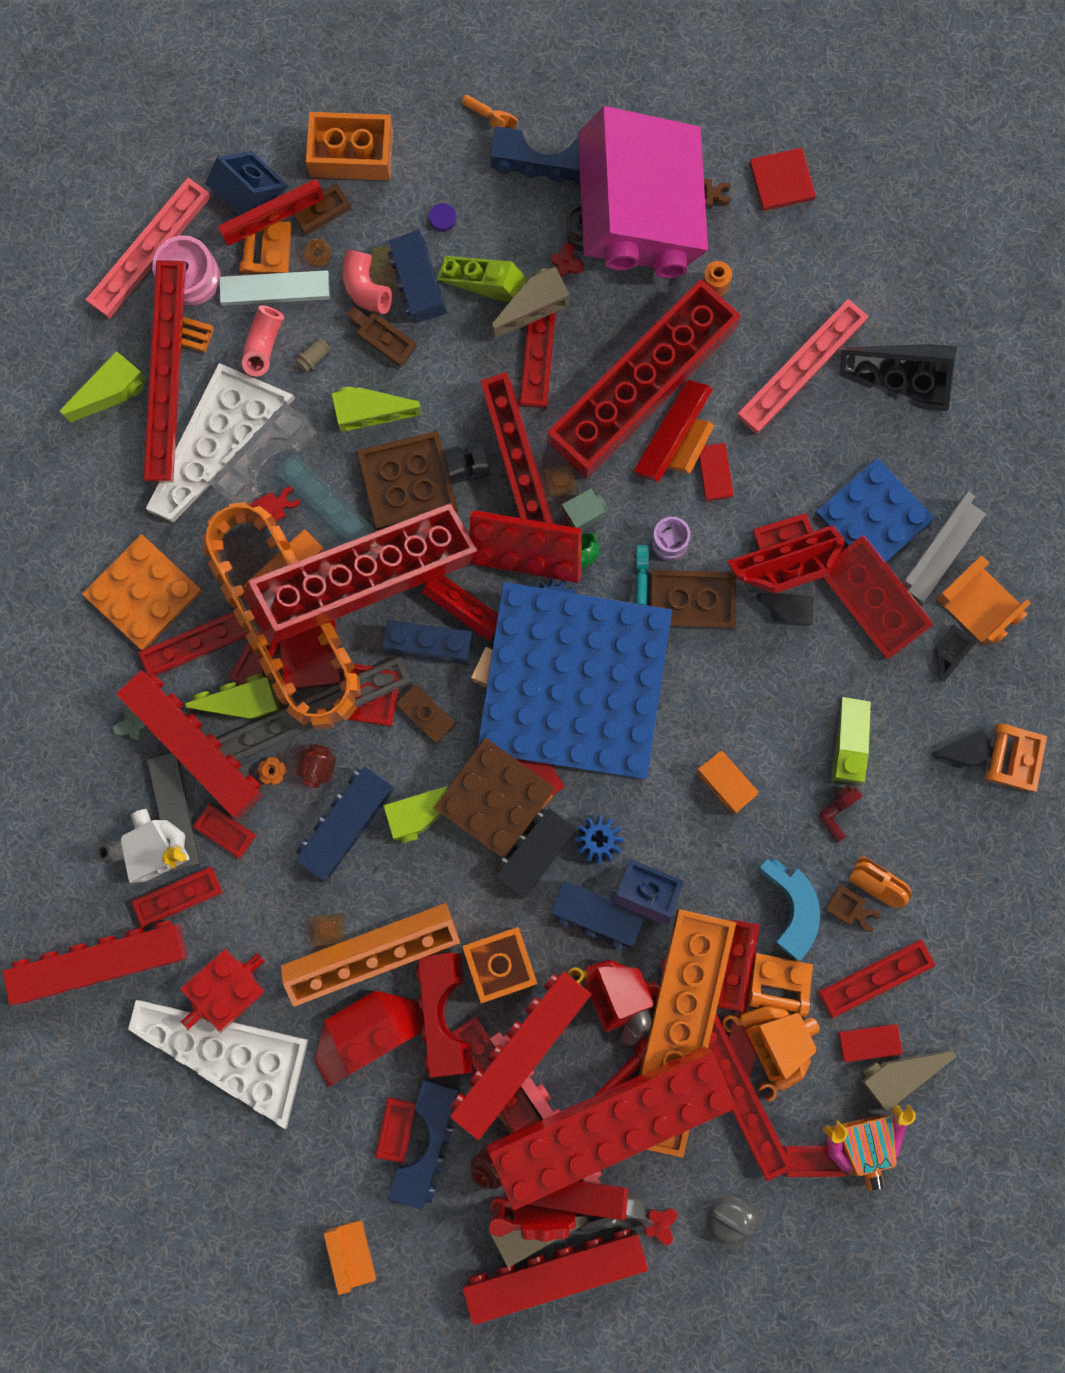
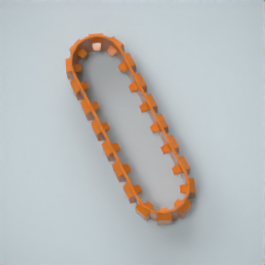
[202,502,361,730]

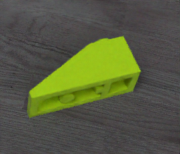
[60,351,147,423]
[332,387,422,433]
[830,697,871,786]
[384,786,448,844]

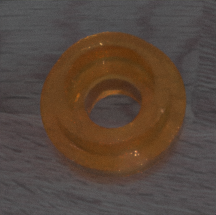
[305,239,332,266]

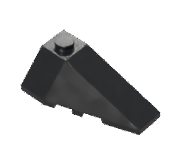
[839,344,957,411]

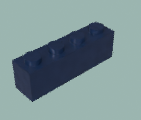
[295,766,395,882]

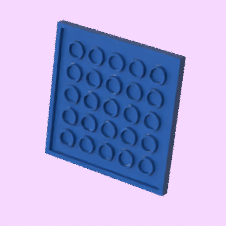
[477,582,672,779]

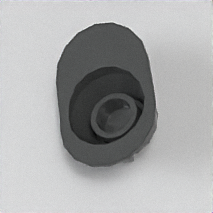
[581,1192,654,1233]
[706,1193,765,1253]

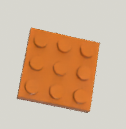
[82,534,202,650]

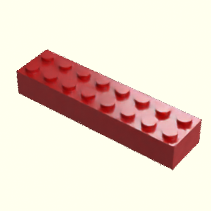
[547,279,741,479]
[243,503,477,646]
[486,1046,736,1211]

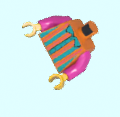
[823,1105,916,1191]

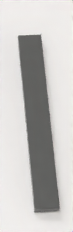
[218,656,412,761]

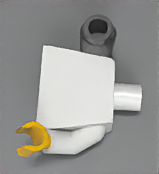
[95,809,190,883]

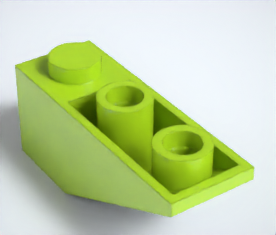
[437,256,527,302]
[185,673,282,718]

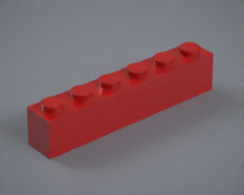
[480,372,554,524]
[116,670,264,819]
[2,921,188,1005]
[449,971,592,1140]
[463,1227,649,1325]

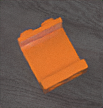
[936,555,1031,647]

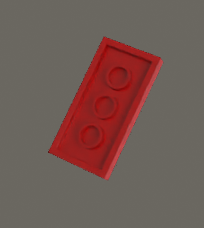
[469,510,582,583]
[823,535,935,660]

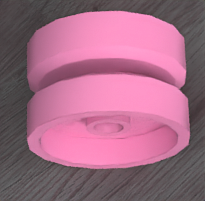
[152,235,221,305]

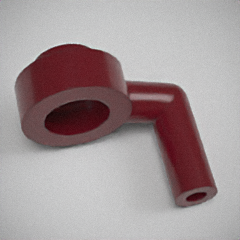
[819,785,863,843]

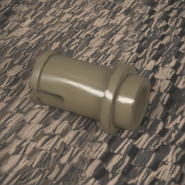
[295,338,331,373]

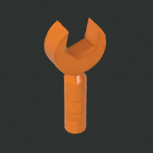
[462,95,518,129]

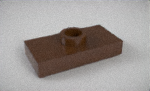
[396,684,456,744]

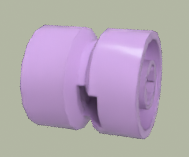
[652,517,690,561]

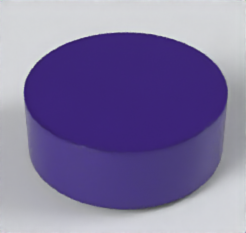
[429,203,456,232]

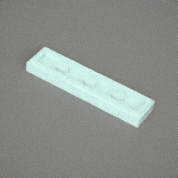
[220,270,330,306]

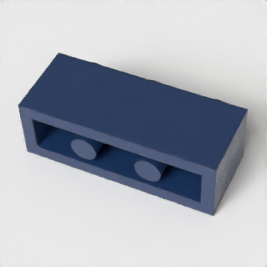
[387,230,448,323]
[382,620,473,665]
[551,880,645,950]

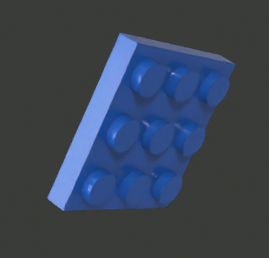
[815,458,935,562]

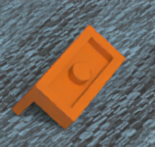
[696,751,758,815]
[324,1221,376,1295]

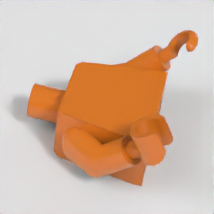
[722,1006,820,1101]

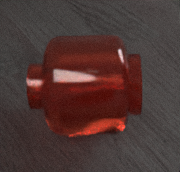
[296,744,336,788]
[470,1143,502,1189]

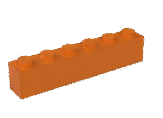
[281,903,460,1007]

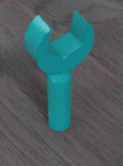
[635,545,649,605]

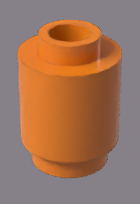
[703,261,732,296]

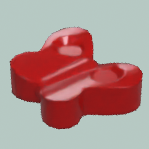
[551,244,584,277]
[645,1208,678,1245]

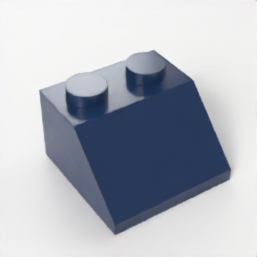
[205,151,288,216]

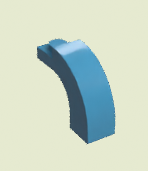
[757,859,820,961]

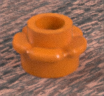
[257,757,286,785]

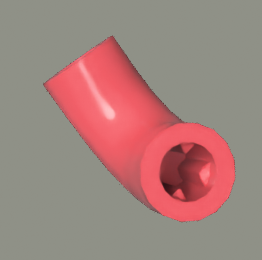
[343,250,392,314]
[242,305,284,377]

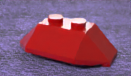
[727,525,844,593]
[315,990,424,1087]

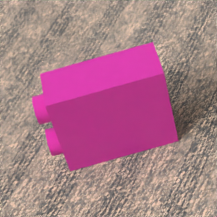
[578,106,708,278]

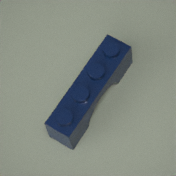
[490,126,581,186]
[388,1079,459,1210]

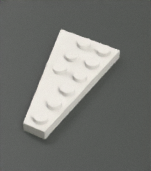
[146,363,295,522]
[128,1000,308,1129]

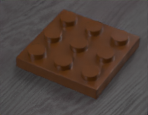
[357,431,458,531]
[433,737,555,858]

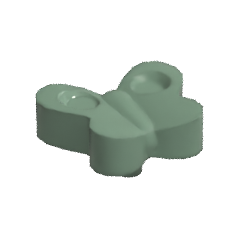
[113,706,146,740]

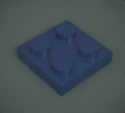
[613,859,684,926]

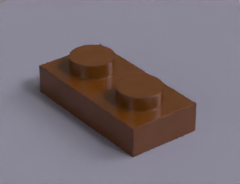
[292,183,352,236]

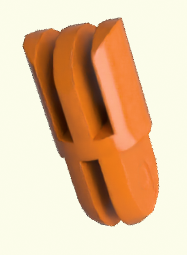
[848,856,912,908]

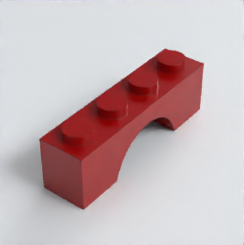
[416,952,473,1078]

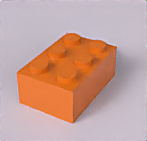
[306,112,393,181]

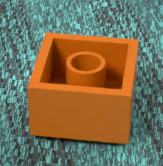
[462,927,538,1003]

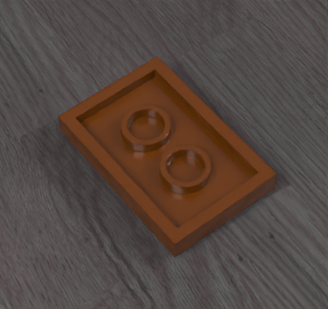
[650,569,737,630]

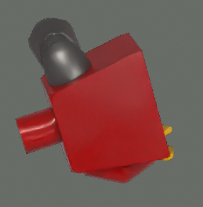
[568,960,659,1048]

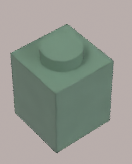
[562,488,607,531]

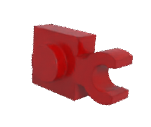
[248,486,301,530]

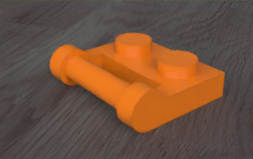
[239,221,292,275]
[984,723,1047,792]
[748,953,813,1017]

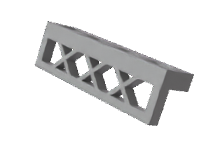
[903,492,986,604]

